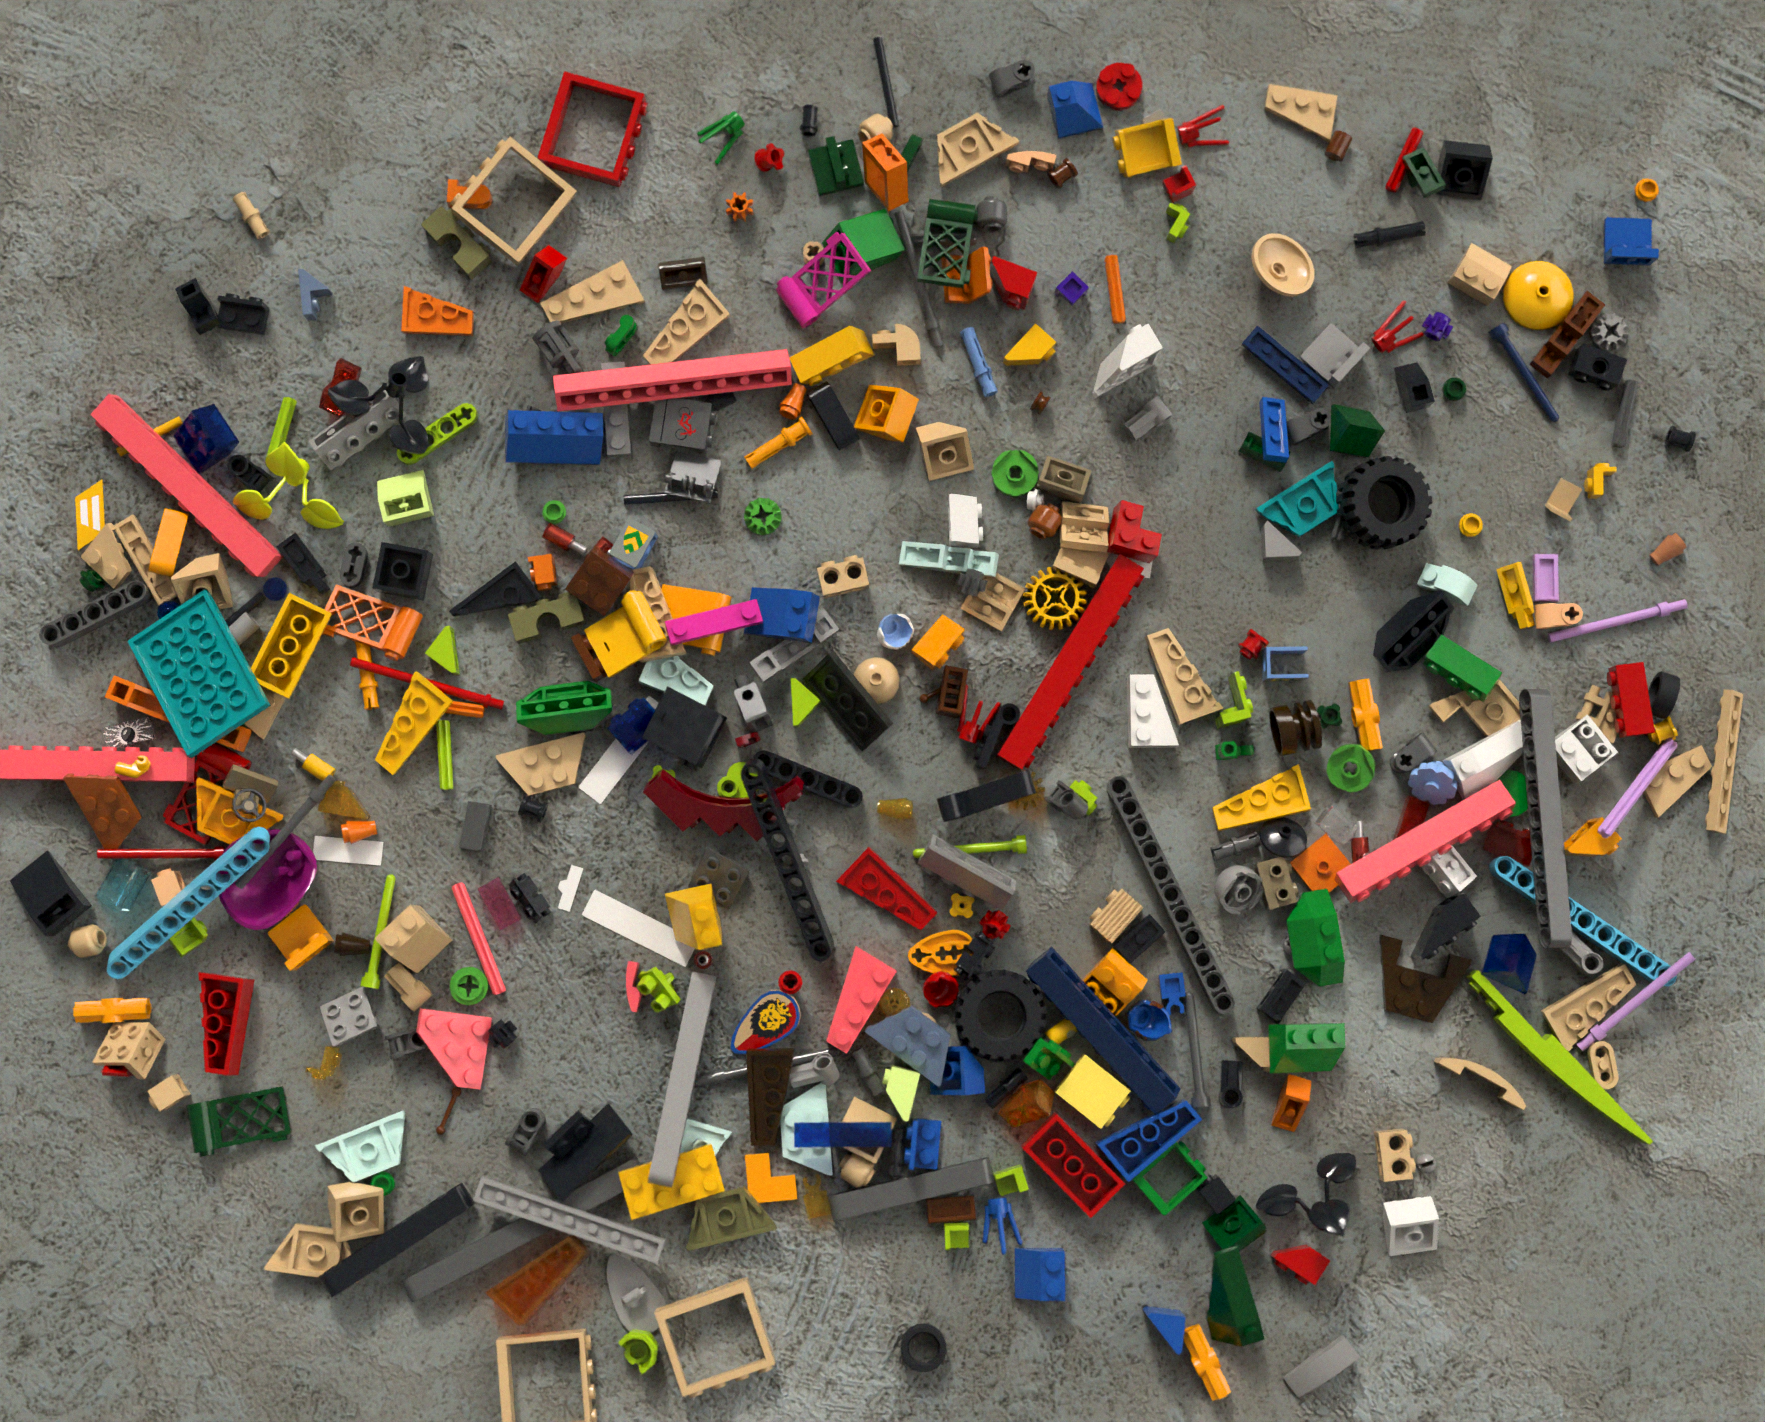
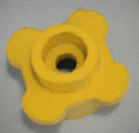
[949,893,974,918]

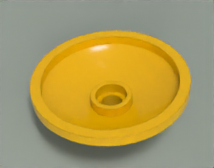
[1503,261,1574,330]

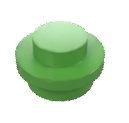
[542,500,566,524]

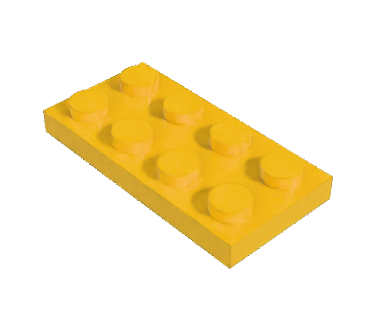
[618,1144,725,1220]

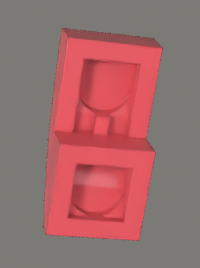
[626,961,642,1012]

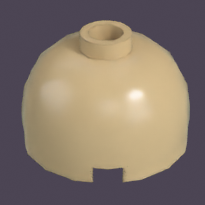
[854,657,900,704]

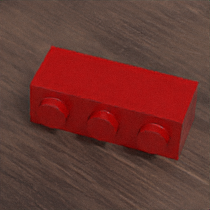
[1607,662,1655,738]

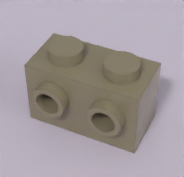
[1253,857,1299,910]

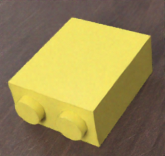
[1054,1054,1130,1129]

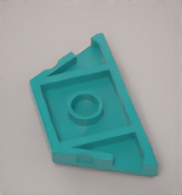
[1255,461,1339,537]

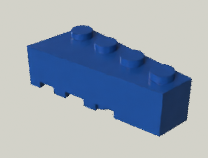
[1095,1099,1202,1182]

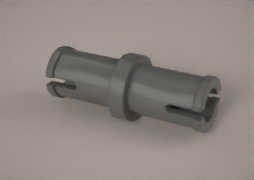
[1210,832,1261,861]
[850,1047,886,1097]

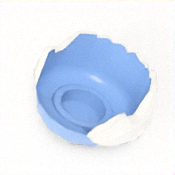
[877,614,914,650]

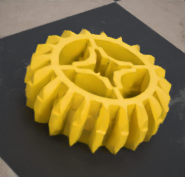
[1023,567,1087,630]

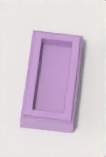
[1532,554,1559,602]

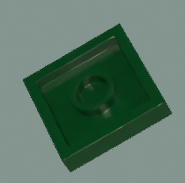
[808,136,864,196]
[1202,1195,1267,1252]

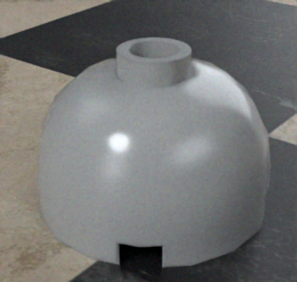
[1214,865,1264,914]

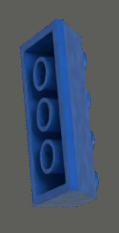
[505,410,603,465]

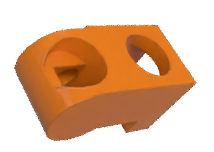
[447,179,493,209]

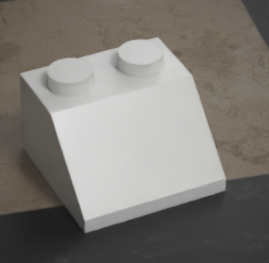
[948,494,983,548]
[1383,1196,1439,1256]

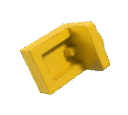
[1584,463,1617,499]

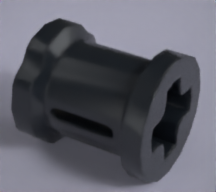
[1665,426,1696,452]
[518,795,548,823]

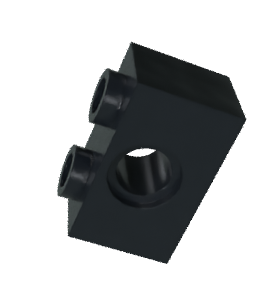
[1568,344,1627,391]

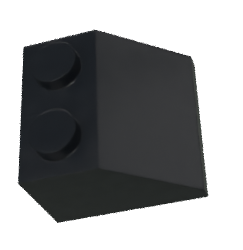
[1435,140,1493,200]

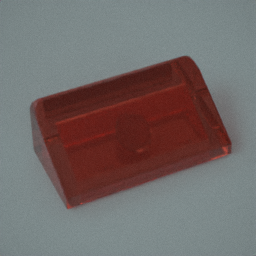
[1393,796,1430,840]

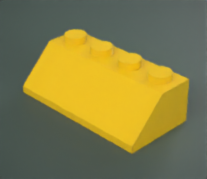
[251,593,332,699]

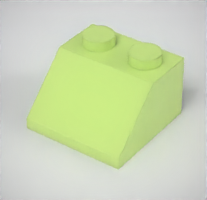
[882,1065,920,1122]

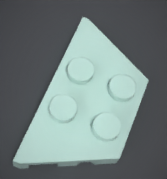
[780,1083,833,1175]
[316,1110,405,1182]

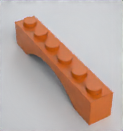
[105,675,252,752]

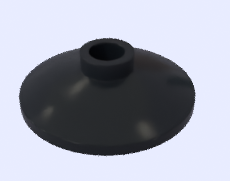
[1260,817,1307,858]

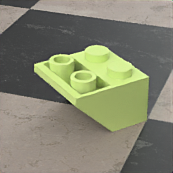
[377,470,434,527]

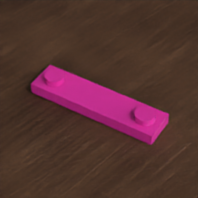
[665,599,763,646]

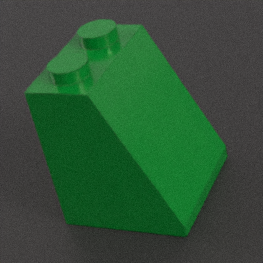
[822,209,905,284]

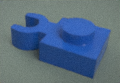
[1158,972,1186,1015]

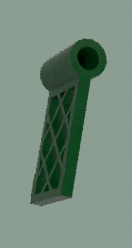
[917,199,978,288]
[186,1086,292,1157]

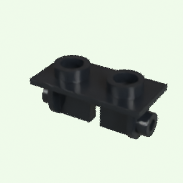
[509,873,551,924]
[954,931,996,981]

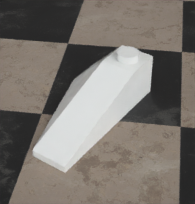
[1442,720,1523,800]

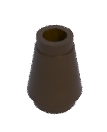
[334,933,370,956]

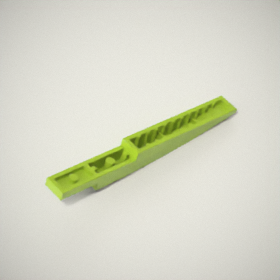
[1466,970,1653,1145]

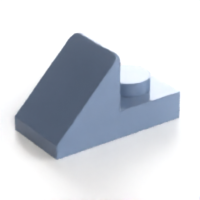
[298,269,333,321]

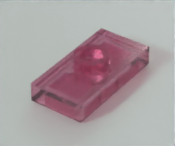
[478,877,522,931]

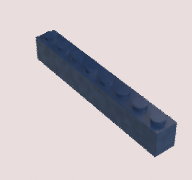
[1025,946,1181,1114]

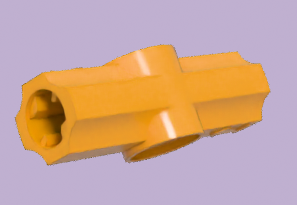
[1348,679,1383,751]
[73,998,152,1023]
[1183,1324,1231,1401]

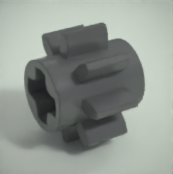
[957,568,988,596]

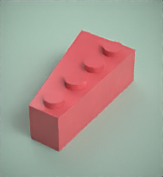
[826,946,897,1054]

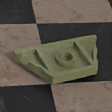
[686,1186,777,1251]

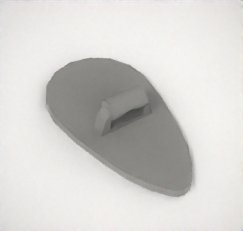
[607,1254,666,1332]

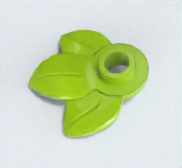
[717,762,759,798]

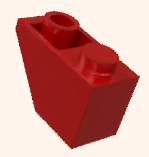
[1271,1244,1330,1285]

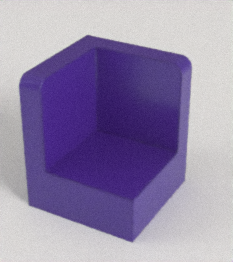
[1054,271,1089,306]

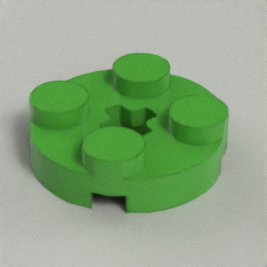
[991,450,1039,498]
[1326,744,1376,792]

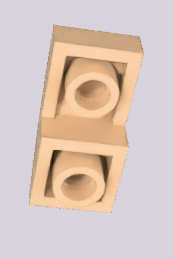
[1005,151,1056,173]

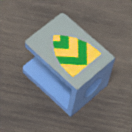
[610,518,658,569]
[1262,646,1309,682]

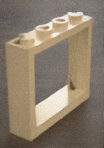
[450,137,577,266]
[655,1277,776,1398]
[496,1329,597,1422]

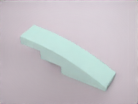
[899,541,999,577]

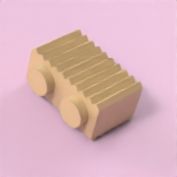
[1089,889,1143,944]

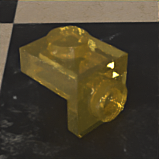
[305,1045,342,1080]

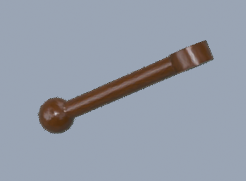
[919,676,961,703]
[436,1087,462,1135]

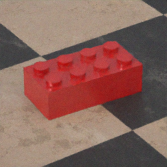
[1021,1112,1125,1218]

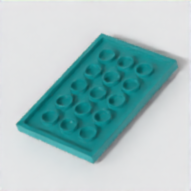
[127,589,271,758]

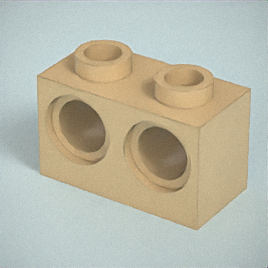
[817,555,869,599]
[1374,1129,1416,1182]

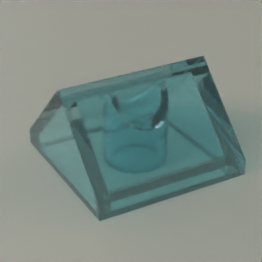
[95,859,152,914]

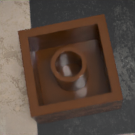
[565,546,634,616]

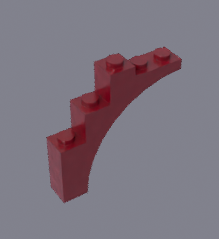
[643,769,804,842]

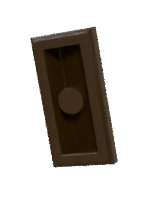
[658,257,708,290]

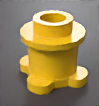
[1648,716,1678,745]

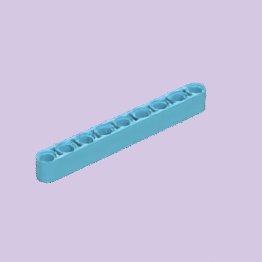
[107,827,270,979]
[1489,856,1677,986]

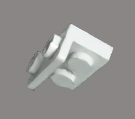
[1422,846,1477,898]

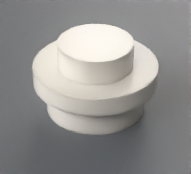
[1027,489,1044,511]

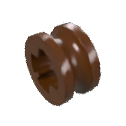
[1030,392,1051,415]

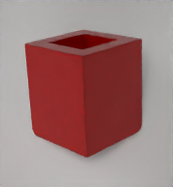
[1162,165,1196,203]

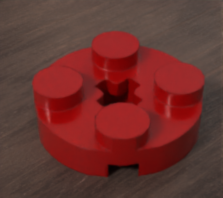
[1096,63,1143,110]

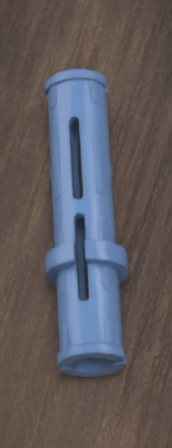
[960,327,998,397]

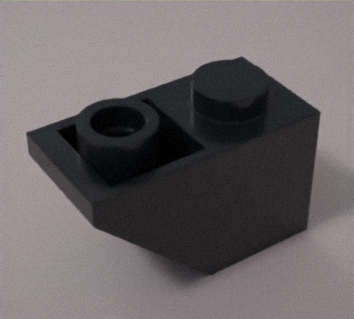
[1394,362,1435,413]

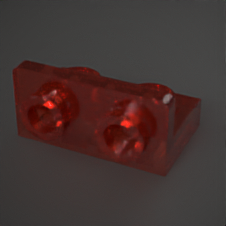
[1482,820,1532,867]

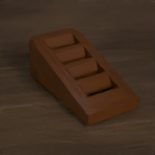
[936,665,968,718]

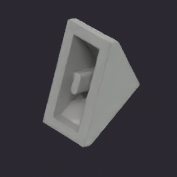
[1261,521,1302,561]

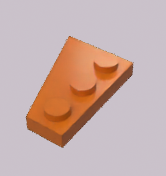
[401,286,474,336]

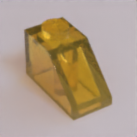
[318,780,370,820]

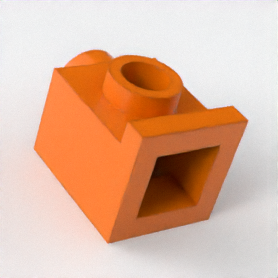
[528,554,557,591]

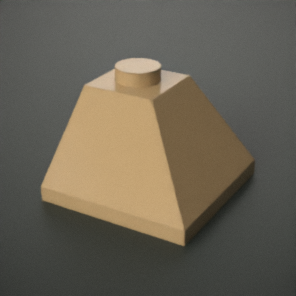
[916,422,974,481]
[171,553,233,610]
[328,1182,384,1242]

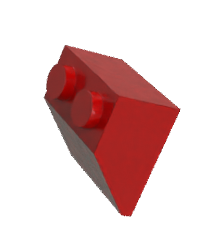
[990,256,1037,310]

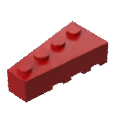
[198,972,255,1076]

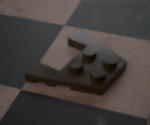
[1379,935,1472,1023]

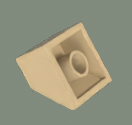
[1448,243,1512,306]

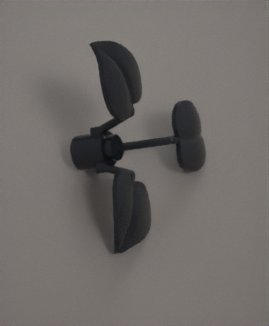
[328,356,428,454]
[1256,1153,1356,1236]

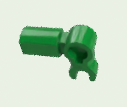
[1215,741,1254,760]

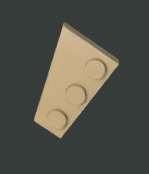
[1635,745,1712,818]

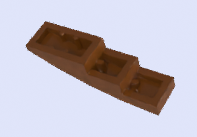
[1529,291,1605,379]

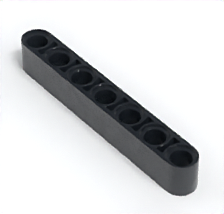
[319,1183,475,1297]

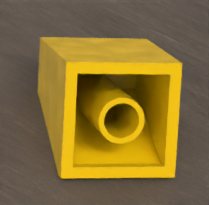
[665,883,722,950]

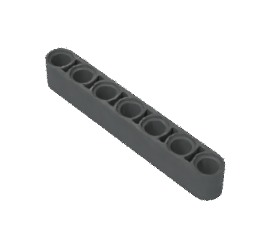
[828,1157,995,1220]

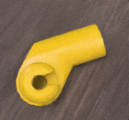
[115,755,151,778]

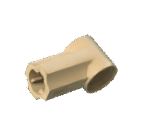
[384,962,433,1012]

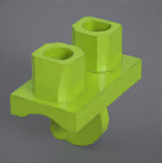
[636,967,681,1013]

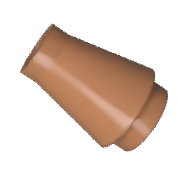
[1649,533,1687,566]

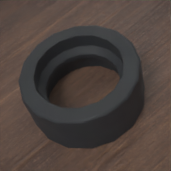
[1648,671,1680,719]
[901,1323,947,1372]

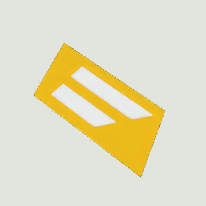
[75,479,105,550]

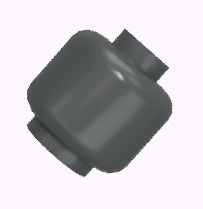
[977,196,1007,233]

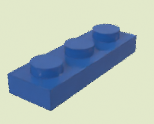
[1259,397,1289,463]

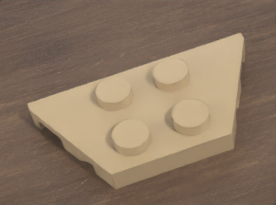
[937,113,1019,187]
[496,732,586,796]
[264,1223,359,1283]

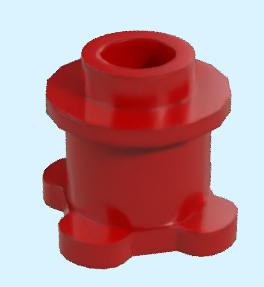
[755,143,785,172]
[1238,629,1269,660]

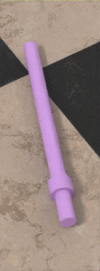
[1547,599,1688,643]
[1577,952,1695,1051]

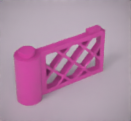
[775,232,871,328]

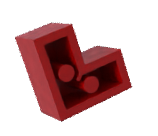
[1107,500,1162,564]

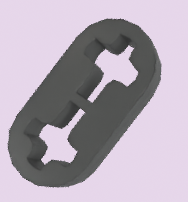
[340,542,368,588]

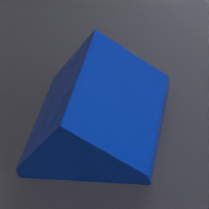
[1143,1306,1186,1355]

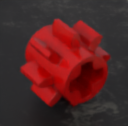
[979,910,1011,939]

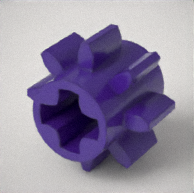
[1422,312,1453,341]

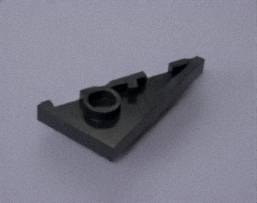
[449,561,544,617]

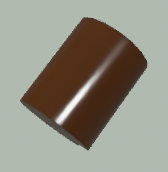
[1324,131,1352,162]

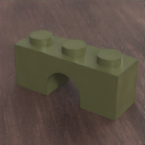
[421,206,492,280]
[508,592,587,644]

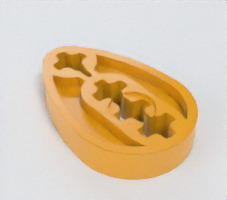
[908,930,973,975]

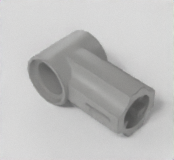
[1123,396,1172,441]
[1559,932,1603,975]
[790,1053,840,1088]

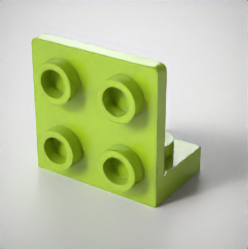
[1215,671,1253,729]

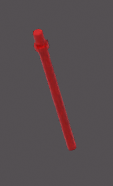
[350,657,504,710]

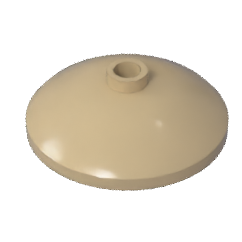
[1252,234,1314,297]

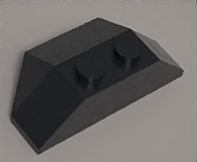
[1373,590,1454,672]

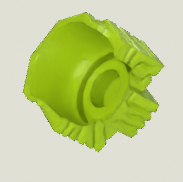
[618,1329,659,1374]

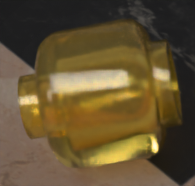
[879,988,911,1017]

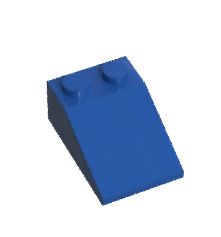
[744,587,820,643]

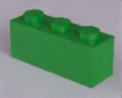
[1423,634,1502,703]

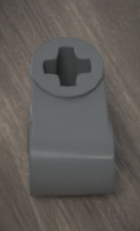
[989,60,1035,97]
[1286,408,1331,445]
[1390,732,1437,773]
[1044,780,1088,820]
[385,1029,428,1060]
[505,1108,545,1156]

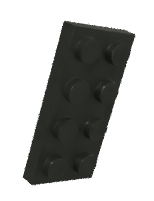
[803,650,893,752]

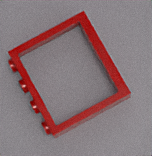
[537,71,648,188]

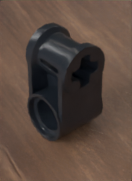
[227,454,275,495]

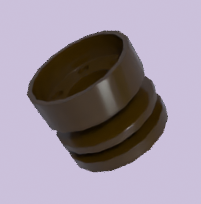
[1269,700,1322,756]

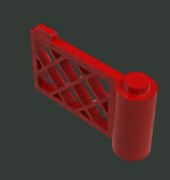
[163,742,252,845]

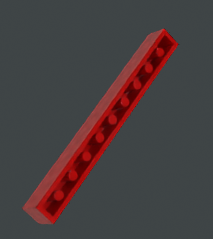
[996,554,1145,771]

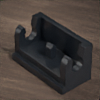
[1257,969,1306,1024]

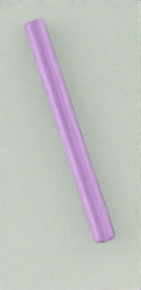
[1598,738,1677,838]

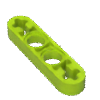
[397,403,478,465]

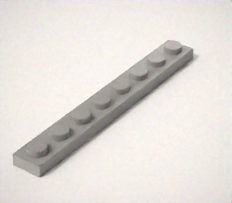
[473,1176,666,1264]

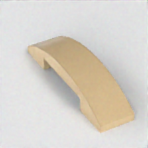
[1434,1057,1526,1110]

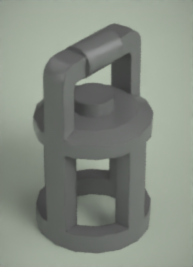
[532,320,581,374]

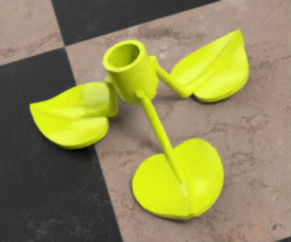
[233,442,344,529]

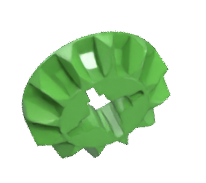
[744,498,782,535]
[450,967,489,1005]

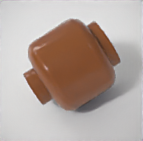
[1028,503,1062,540]

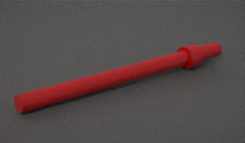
[97,846,226,861]

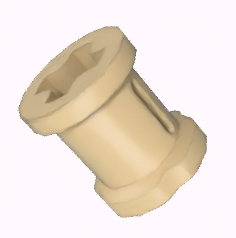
[803,241,824,268]

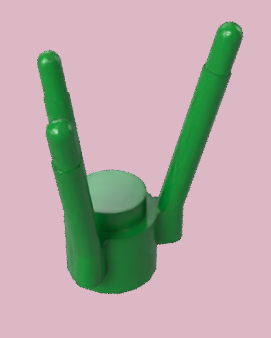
[697,111,745,164]

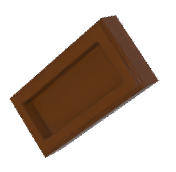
[926,1194,976,1224]

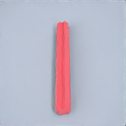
[451,882,506,995]

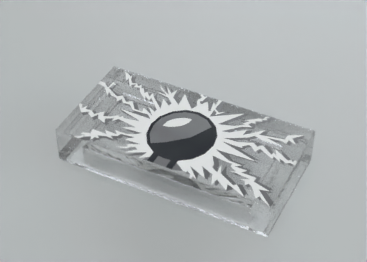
[102,716,156,749]

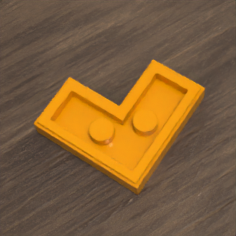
[745,1152,797,1203]

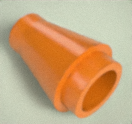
[779,383,807,420]
[341,820,377,844]

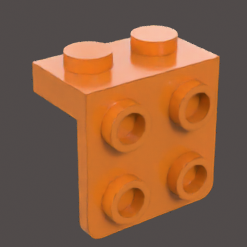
[941,247,993,304]

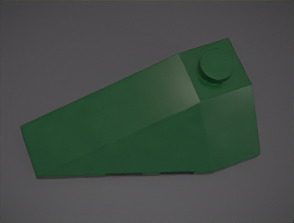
[1206,1245,1265,1347]

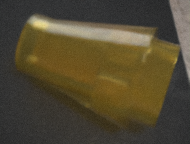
[877,798,913,821]

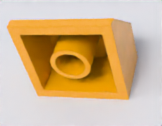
[854,385,919,442]
[1564,817,1622,857]

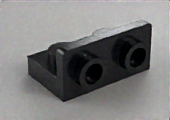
[217,293,269,335]

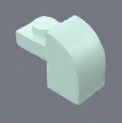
[1417,563,1478,606]

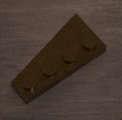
[746,1048,795,1146]

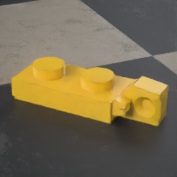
[1496,562,1535,629]

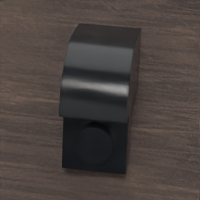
[175,278,220,335]

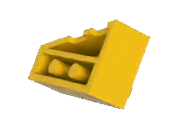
[789,326,875,386]

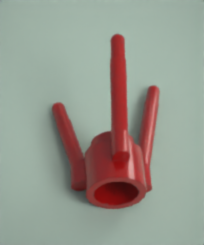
[1177,105,1229,148]
[1371,300,1424,353]
[957,685,1001,744]

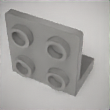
[1300,324,1370,388]

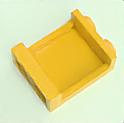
[1112,118,1182,178]

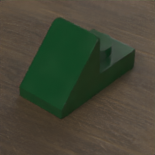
[1402,147,1446,198]

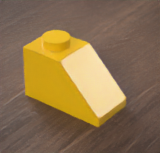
[1003,323,1056,366]

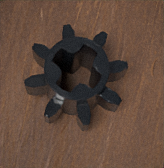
[487,1019,517,1049]

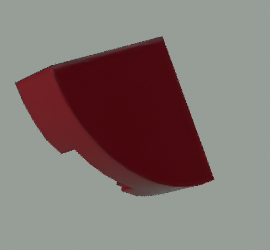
[735,732,761,749]

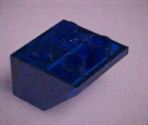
[173,404,239,474]
[607,697,655,755]

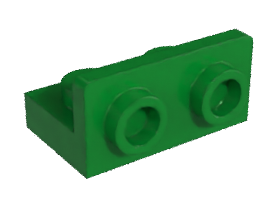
[1023,1038,1076,1081]

